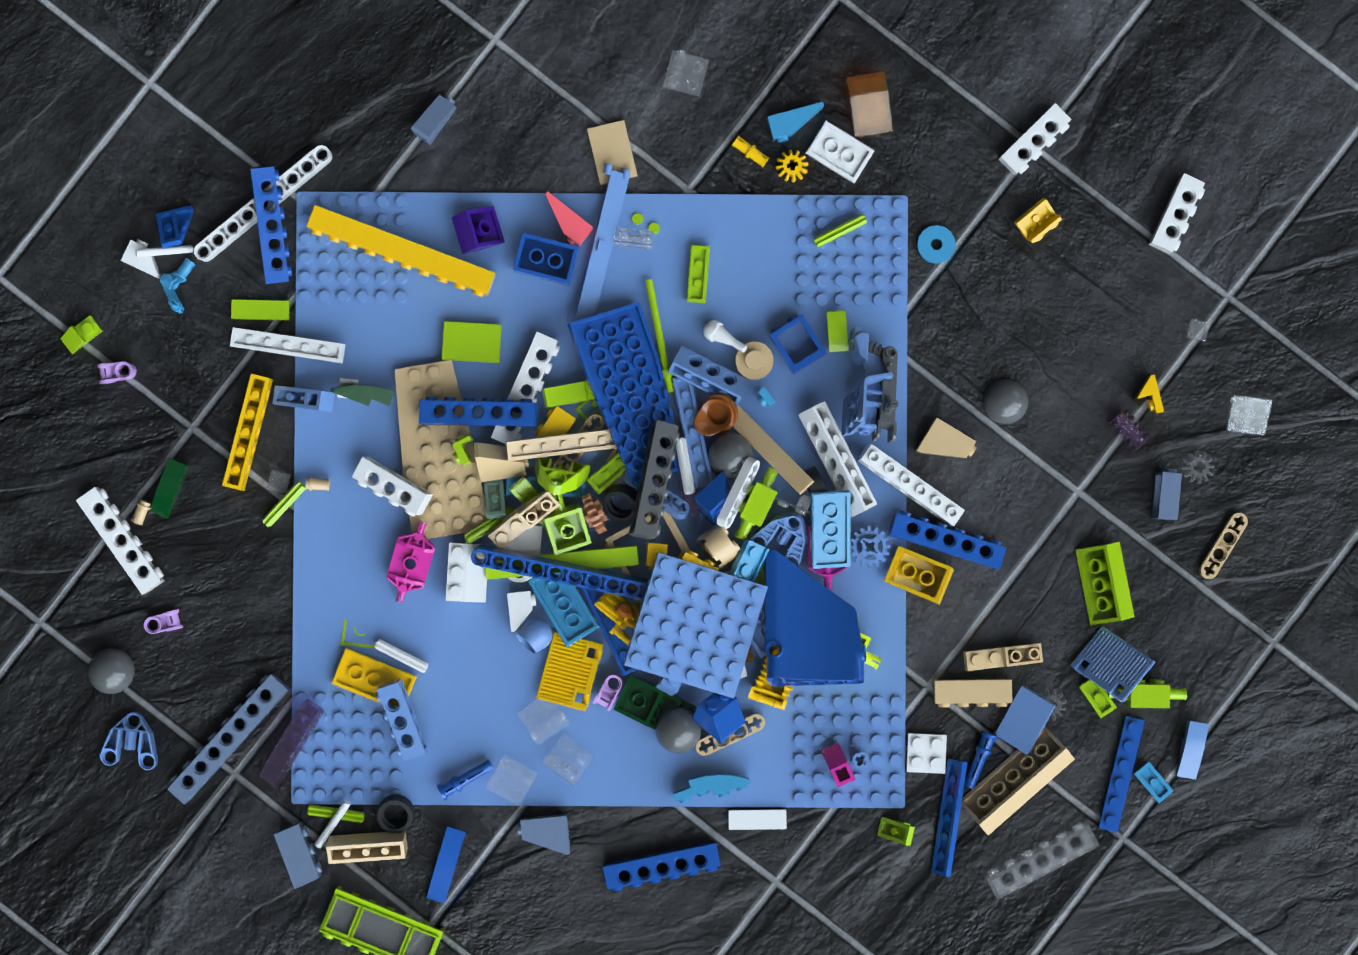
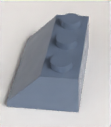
[274,822,323,889]

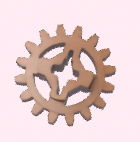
[581,493,608,534]

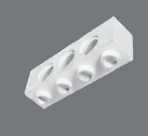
[999,103,1072,176]
[1148,173,1205,254]
[352,457,433,516]

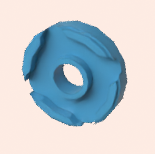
[917,225,956,264]

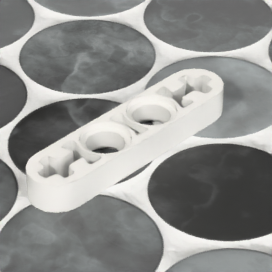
[717,457,760,529]

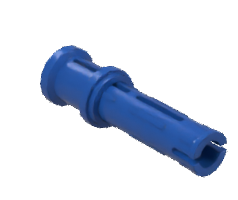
[964,730,998,789]
[437,759,494,800]

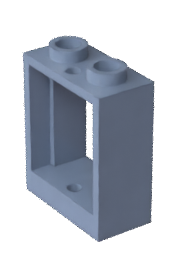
[1151,468,1182,520]

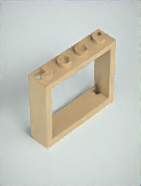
[604,511,690,605]

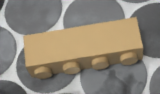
[933,679,1012,707]
[326,831,408,864]

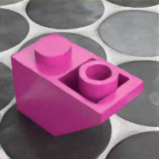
[821,742,856,787]

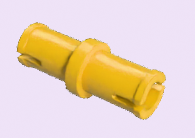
[732,136,770,168]

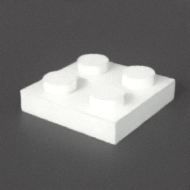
[906,733,947,774]

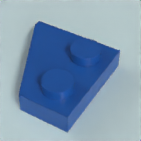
[156,205,194,248]

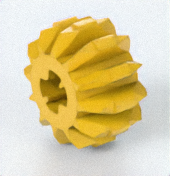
[776,150,808,183]

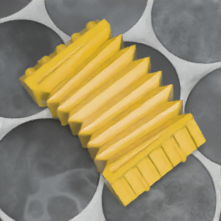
[748,648,794,710]

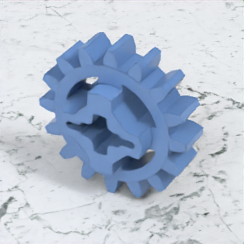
[850,526,891,568]

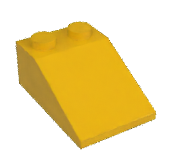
[884,546,954,605]

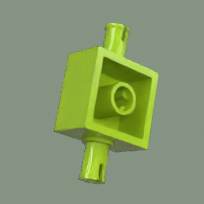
[734,467,778,541]
[542,494,592,555]
[1108,679,1187,708]

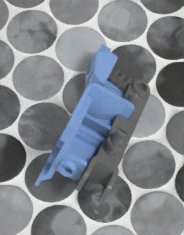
[841,326,899,443]

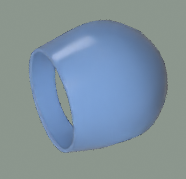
[515,619,552,654]

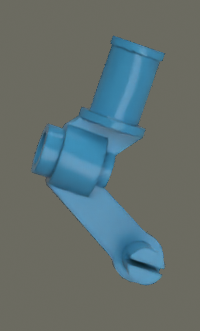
[160,258,195,314]

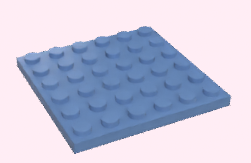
[623,552,768,698]

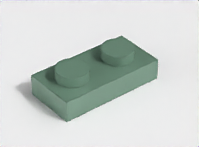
[484,479,506,519]

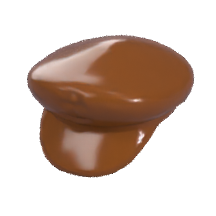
[694,393,738,436]

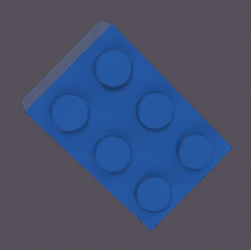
[513,233,580,286]

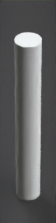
[135,245,193,257]
[314,800,351,848]

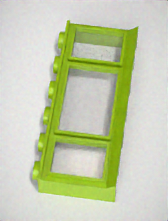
[319,886,445,955]

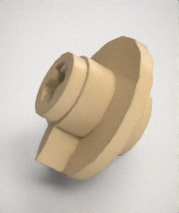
[735,342,774,380]

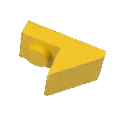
[1134,375,1164,415]

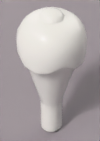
[703,320,747,352]

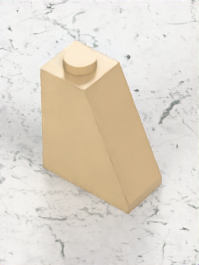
[916,418,977,458]
[474,442,529,482]

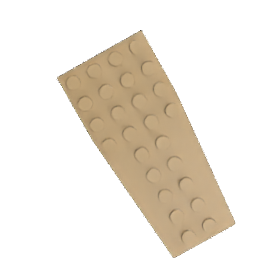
[395,360,488,539]

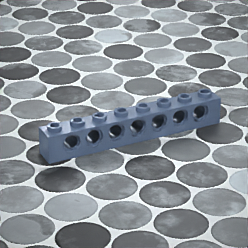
[167,673,290,805]

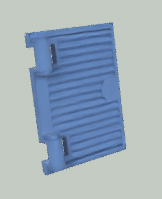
[1070,626,1155,702]

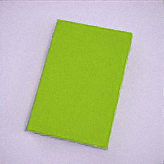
[442,321,502,363]

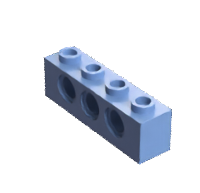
[668,346,750,406]
[376,678,428,761]

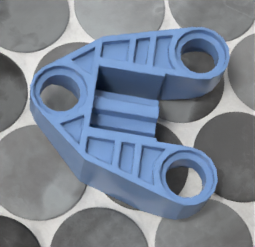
[750,512,809,567]
[100,712,158,770]

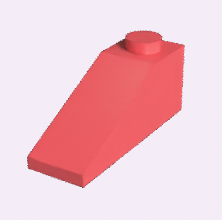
[545,192,594,247]

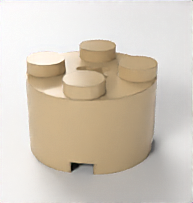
[697,524,740,569]

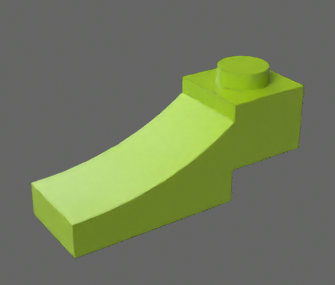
[542,380,595,408]

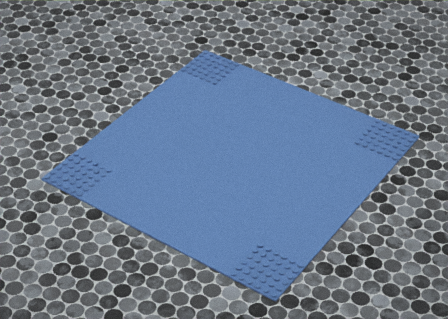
[291,192,908,808]

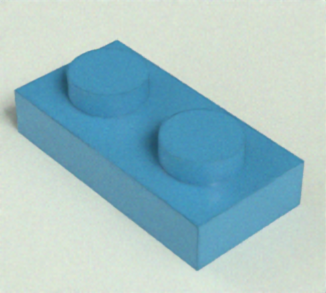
[756,387,776,408]
[1133,761,1173,803]

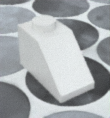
[121,239,161,278]
[507,591,536,632]

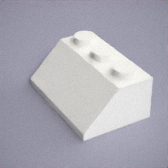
[446,543,489,602]

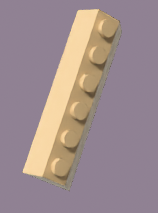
[961,726,1075,835]

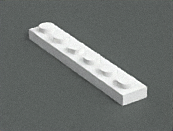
[230,327,346,363]

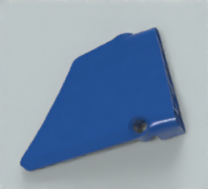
[765,550,866,686]

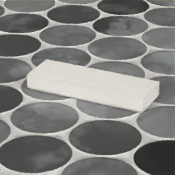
[729,809,787,830]

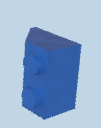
[694,472,731,525]
[693,693,746,744]

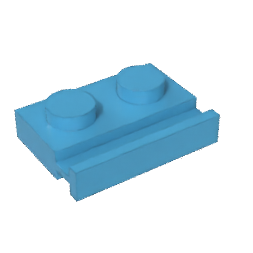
[729,538,770,582]

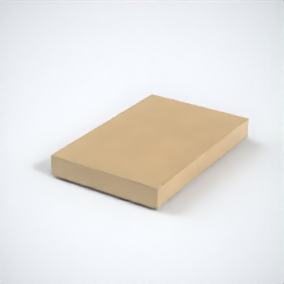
[587,120,638,185]

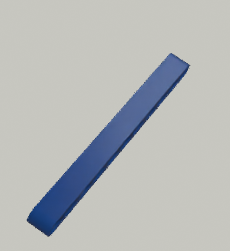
[471,545,649,600]

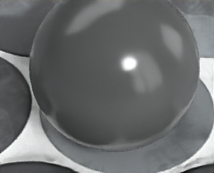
[983,379,1029,424]
[708,433,754,479]
[88,648,135,694]
[655,707,701,753]

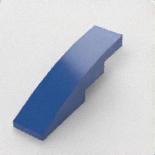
[426,826,466,904]

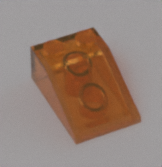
[845,71,893,138]

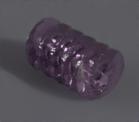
[1108,410,1150,452]

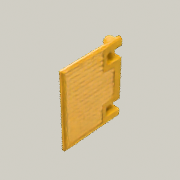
[536,631,604,712]

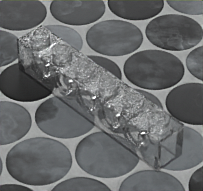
[985,822,1100,900]

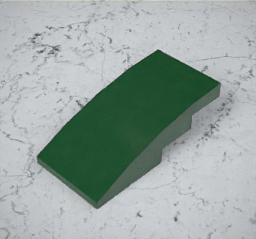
[613,675,697,730]

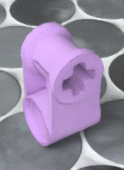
[97,362,137,384]
[144,609,183,634]
[593,673,623,712]

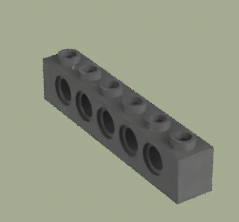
[629,420,680,540]

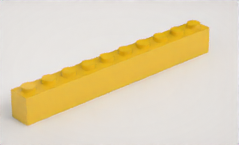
[306,205,496,297]

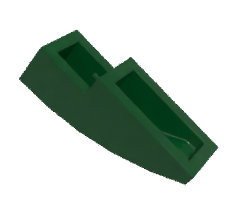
[330,384,395,406]
[150,458,190,519]

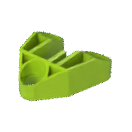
[534,457,591,495]

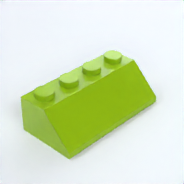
[1076,542,1135,625]

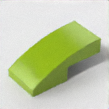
[826,310,848,352]

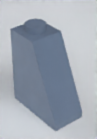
[411,94,457,145]
[517,814,571,855]

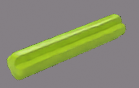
[813,214,867,247]
[262,481,306,527]
[464,506,514,544]
[307,804,365,823]

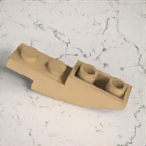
[488,491,560,548]
[963,643,1043,671]

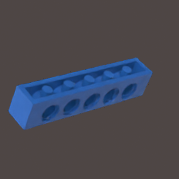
[250,165,292,284]
[419,397,538,427]
[888,511,1006,570]
[603,841,721,892]

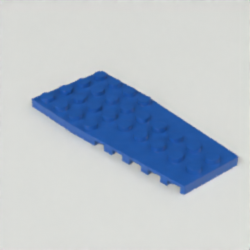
[567,302,680,486]

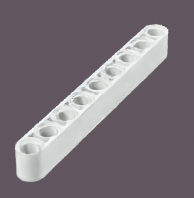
[194,145,332,262]

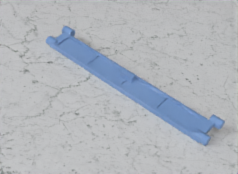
[566,163,631,323]

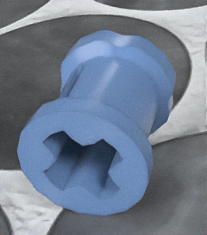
[851,750,870,769]

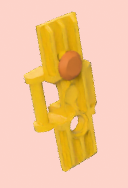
[594,593,641,646]

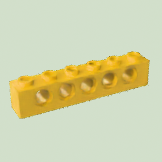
[222,374,273,491]

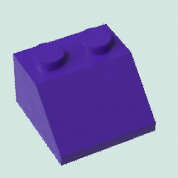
[451,206,505,254]

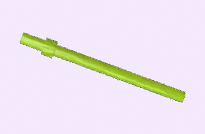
[645,279,674,393]

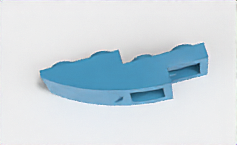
[673,773,751,803]

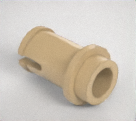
[306,476,330,491]
[131,499,151,525]

